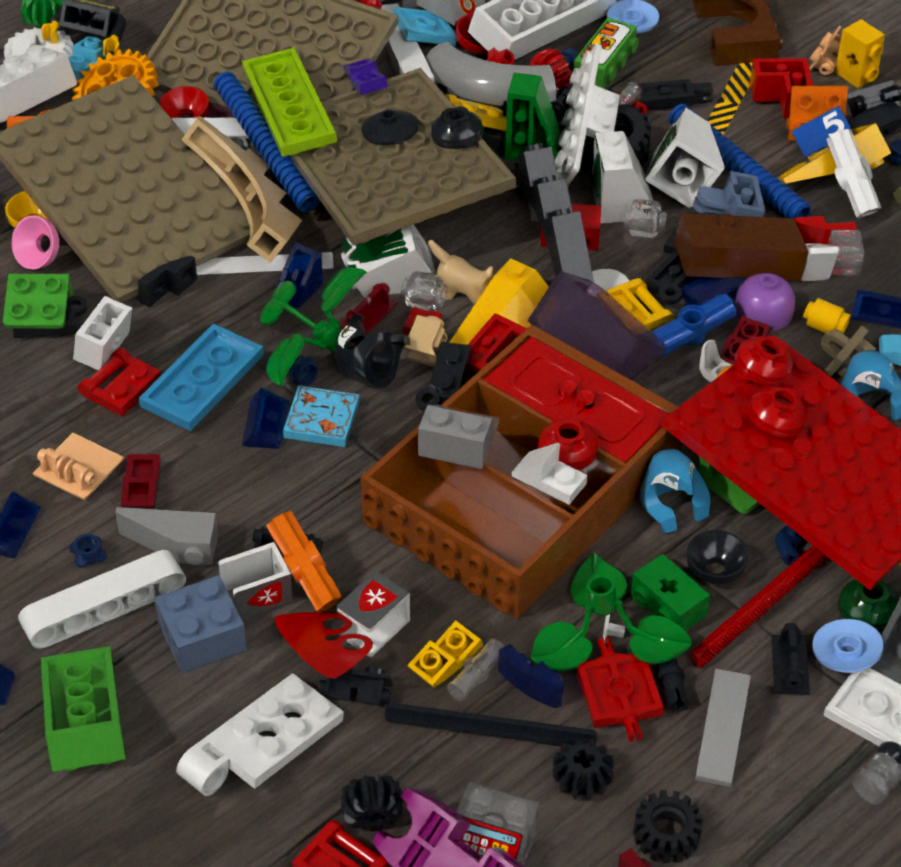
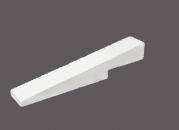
[380,3,435,84]

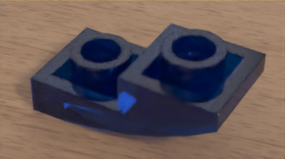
[498,644,564,708]

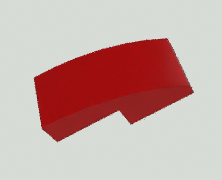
[795,216,857,252]

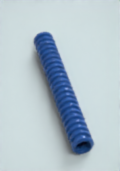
[213,71,320,212]
[668,104,811,219]

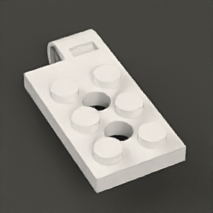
[177,673,344,796]

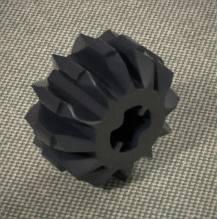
[553,737,614,801]
[341,773,404,830]

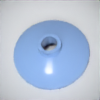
[607,0,659,33]
[813,619,883,673]

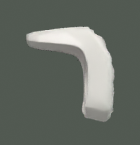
[699,340,732,382]

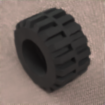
[582,103,651,169]

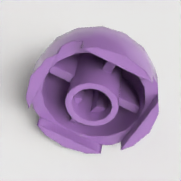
[735,273,795,331]

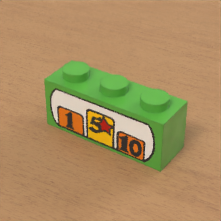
[573,17,639,89]

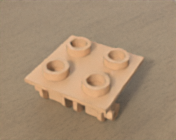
[33,433,124,501]

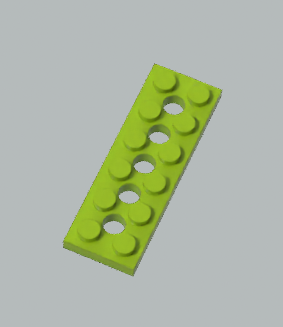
[242,47,337,157]

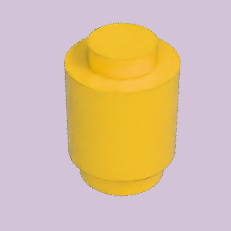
[803,298,851,334]

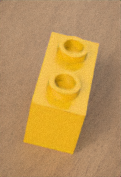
[835,19,885,88]

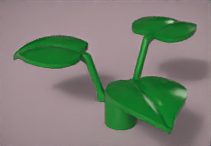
[260,267,367,387]
[530,553,692,671]

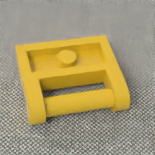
[445,94,507,131]
[597,278,675,339]

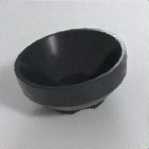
[431,106,484,149]
[687,530,749,584]

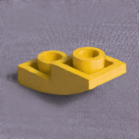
[407,620,483,688]

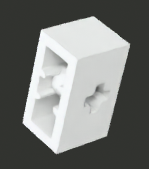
[73,296,132,370]

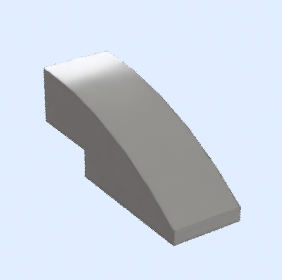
[695,668,751,787]

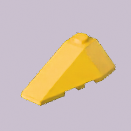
[777,123,891,184]
[449,258,560,345]

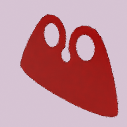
[275,612,373,679]

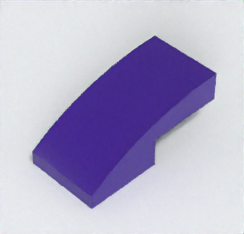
[343,58,388,95]

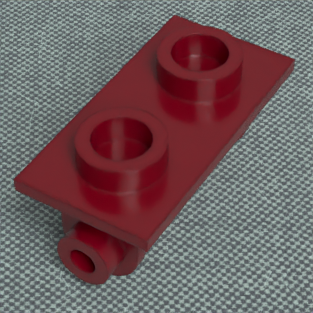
[339,283,398,336]

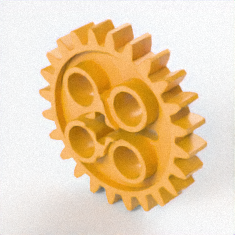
[72,49,159,100]

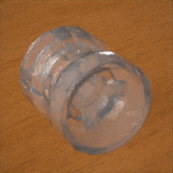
[852,753,901,804]

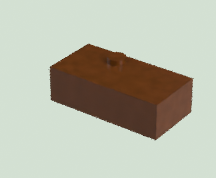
[674,213,809,281]

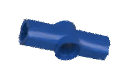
[647,293,737,357]

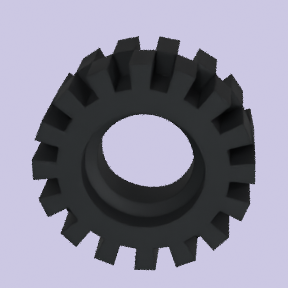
[633,790,703,864]

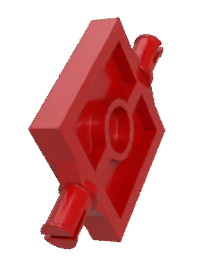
[576,637,664,742]

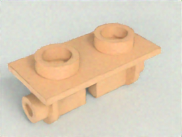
[809,26,841,75]

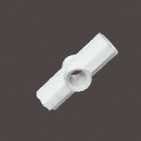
[826,129,881,218]

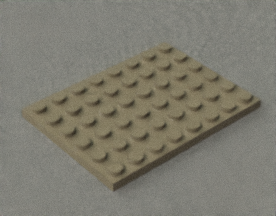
[147,0,399,116]
[290,68,517,246]
[0,75,250,303]

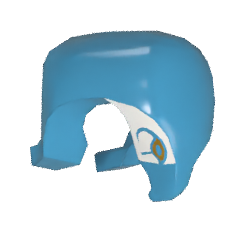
[841,350,901,421]
[639,449,711,533]

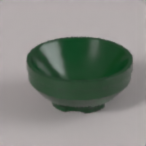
[838,579,900,632]

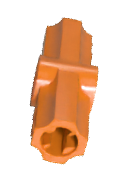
[266,511,343,613]

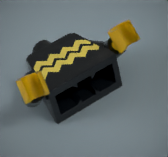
[41,0,126,56]

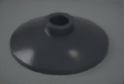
[361,110,419,145]

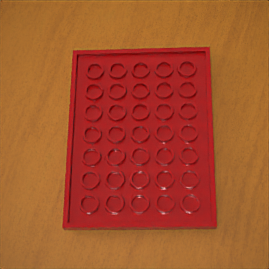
[661,335,901,591]

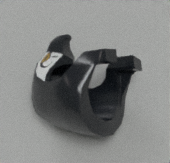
[334,315,410,388]

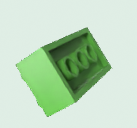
[41,646,125,772]

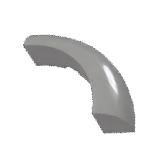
[425,41,556,106]

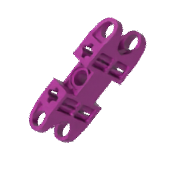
[373,787,525,867]

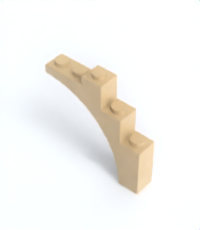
[181,116,302,263]

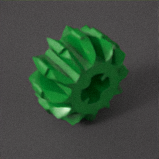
[21,0,63,26]

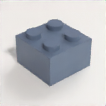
[154,575,247,673]

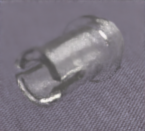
[619,82,642,105]

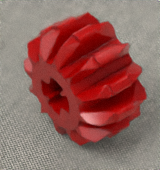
[529,48,572,95]

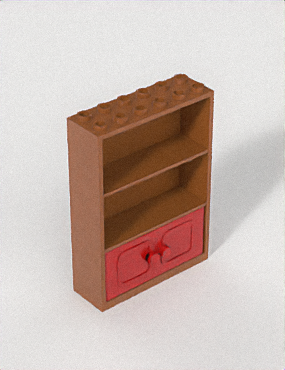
[360,325,683,620]

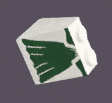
[645,107,725,208]
[591,131,657,223]
[341,224,437,298]

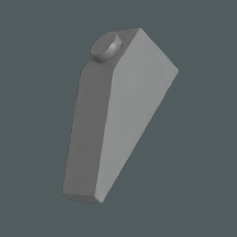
[115,507,218,565]

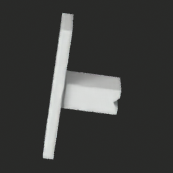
[602,614,625,641]

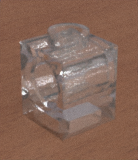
[828,230,865,276]

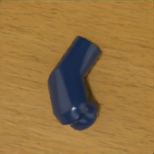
[775,526,803,565]

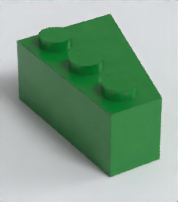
[505,72,561,161]

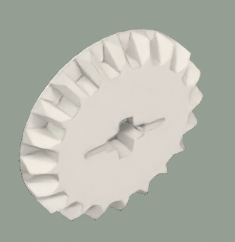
[4,27,74,59]

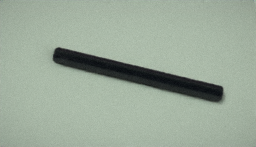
[385,702,597,747]

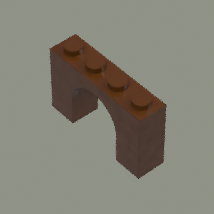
[692,0,783,66]

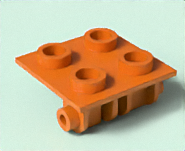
[786,86,848,140]

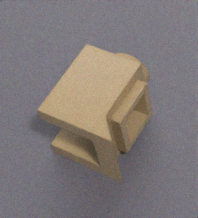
[404,315,448,367]

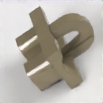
[821,325,876,378]

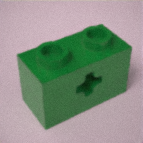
[631,554,710,631]

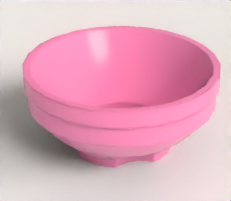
[12,216,60,270]

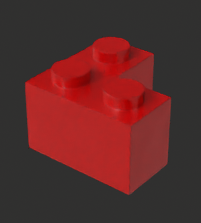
[749,58,813,119]

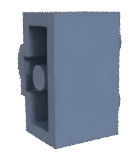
[693,171,765,217]

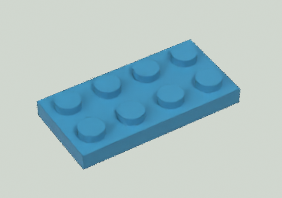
[139,323,264,431]

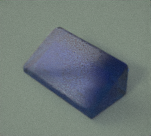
[681,277,746,306]
[851,289,901,329]
[242,388,288,449]
[0,491,41,559]

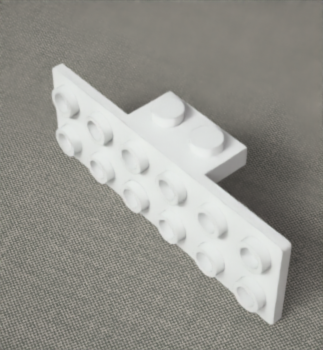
[555,43,620,187]

